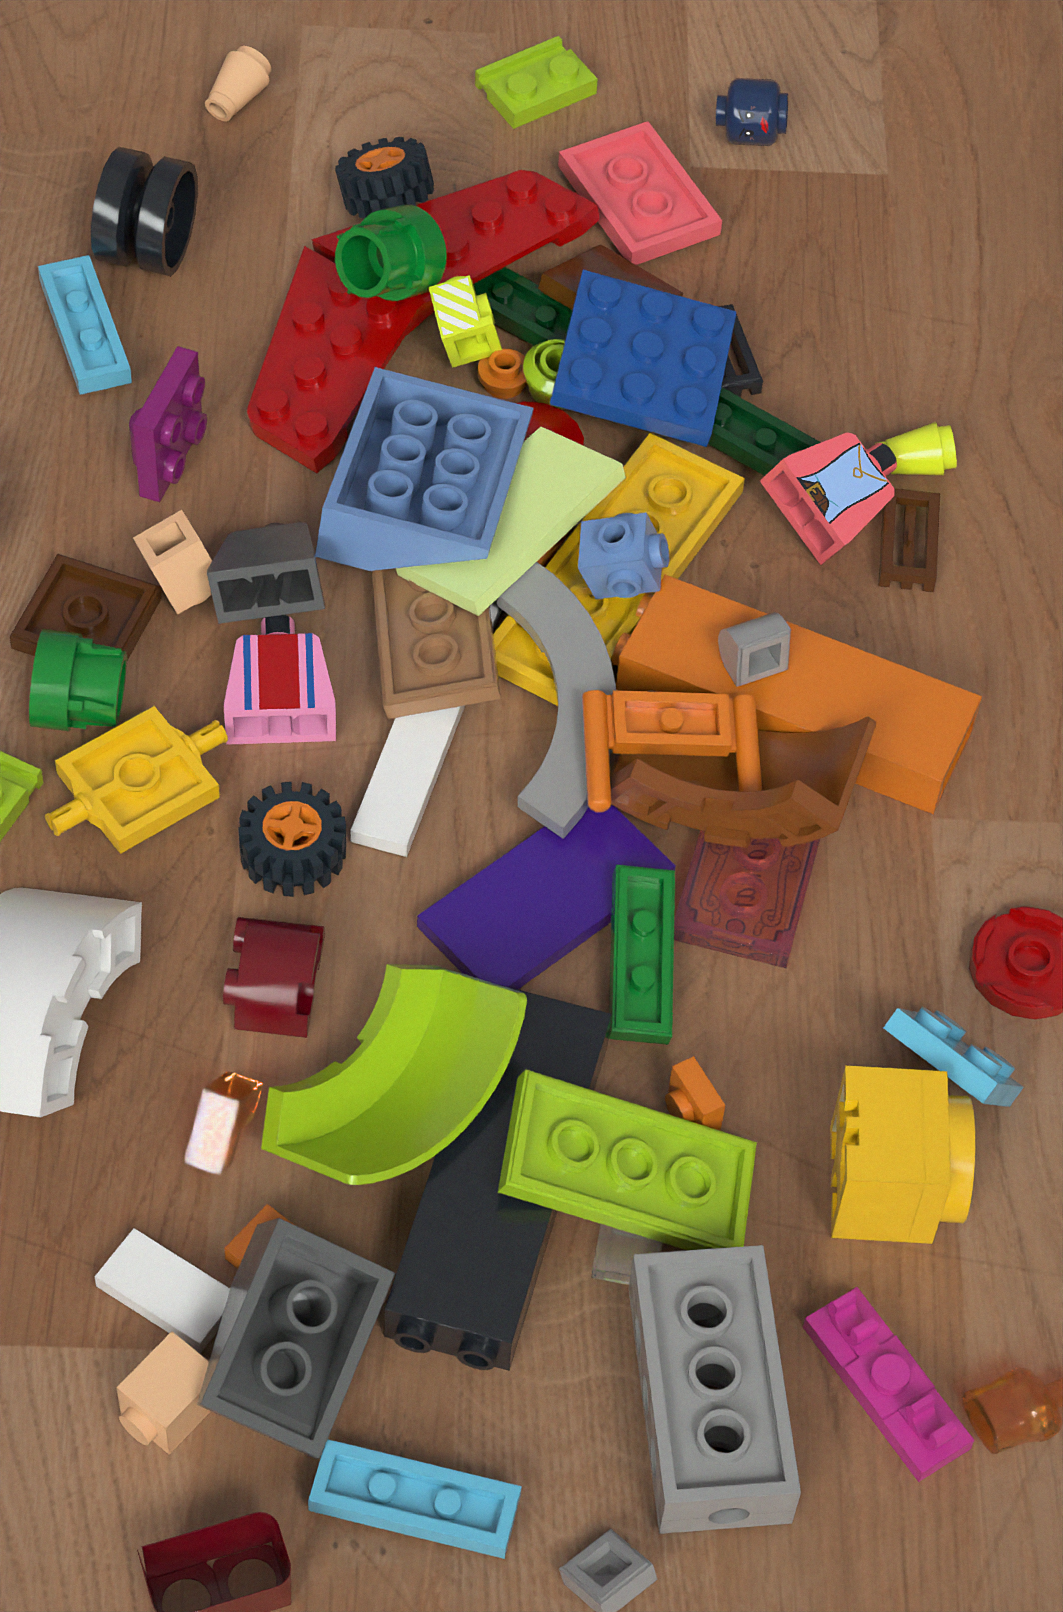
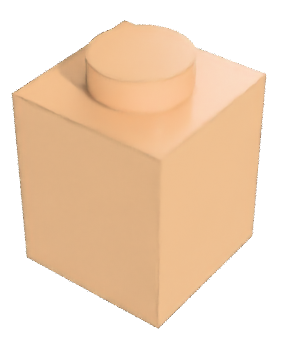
[133,510,212,614]
[116,1331,211,1455]

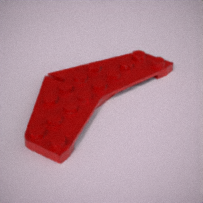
[247,170,600,474]

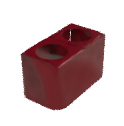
[137,1512,291,1612]

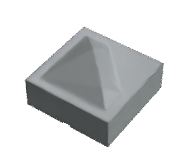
[559,1529,658,1612]

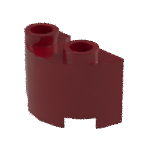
[223,917,325,1038]

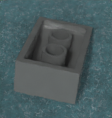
[197,1218,395,1459]

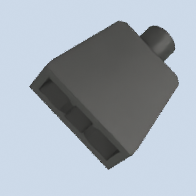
[207,522,326,624]

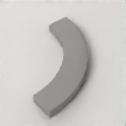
[497,562,616,839]

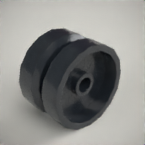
[91,147,198,277]

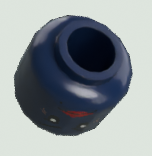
[716,78,788,146]

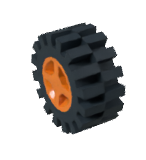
[335,137,435,218]
[238,781,346,897]

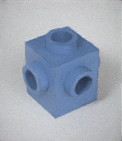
[578,512,669,599]

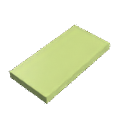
[396,427,626,616]

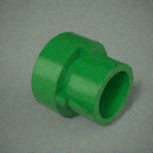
[335,204,447,301]
[29,629,127,731]

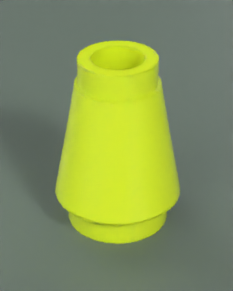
[875,422,957,475]

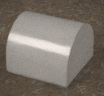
[718,612,791,687]

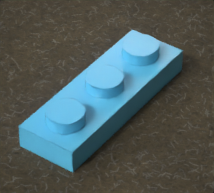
[38,255,132,395]
[308,1439,522,1559]

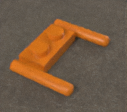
[582,690,762,813]

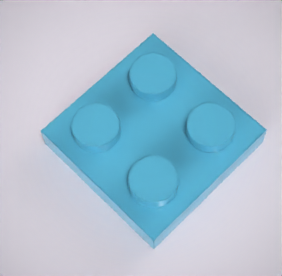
[883,1007,1024,1107]

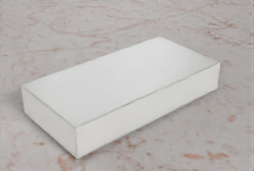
[95,1228,230,1353]

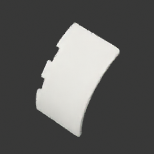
[0,888,142,1117]

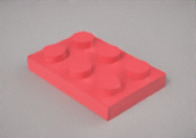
[558,121,722,265]

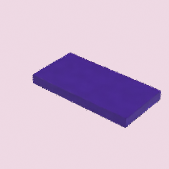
[417,804,676,989]

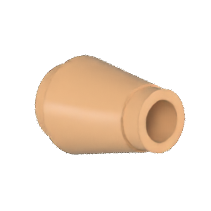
[205,46,271,122]

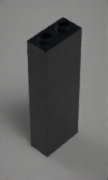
[384,984,612,1371]

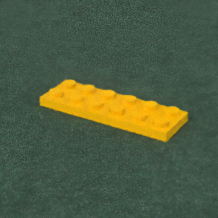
[493,433,745,706]

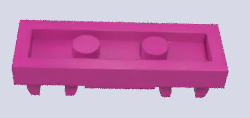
[803,1287,974,1482]

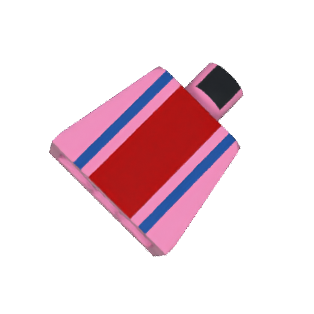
[224,615,336,744]

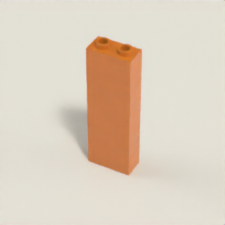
[612,574,982,815]

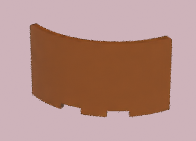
[610,690,876,847]

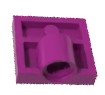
[129,346,207,503]

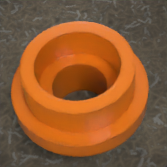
[478,348,527,399]

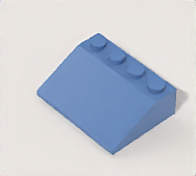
[315,367,534,571]

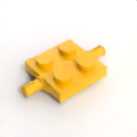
[45,706,228,854]

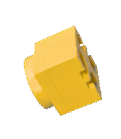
[830,1065,975,1244]

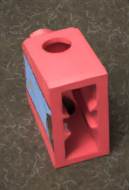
[760,432,897,565]

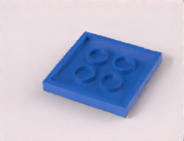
[550,270,737,447]

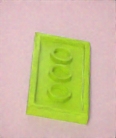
[498,1069,757,1250]

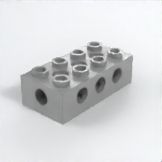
[628,1245,801,1534]

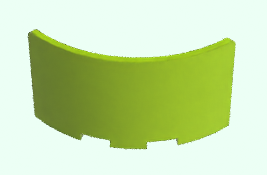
[261,964,527,1185]

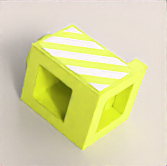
[429,275,502,368]

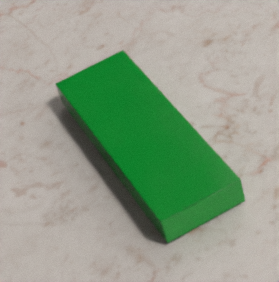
[609,865,675,1045]

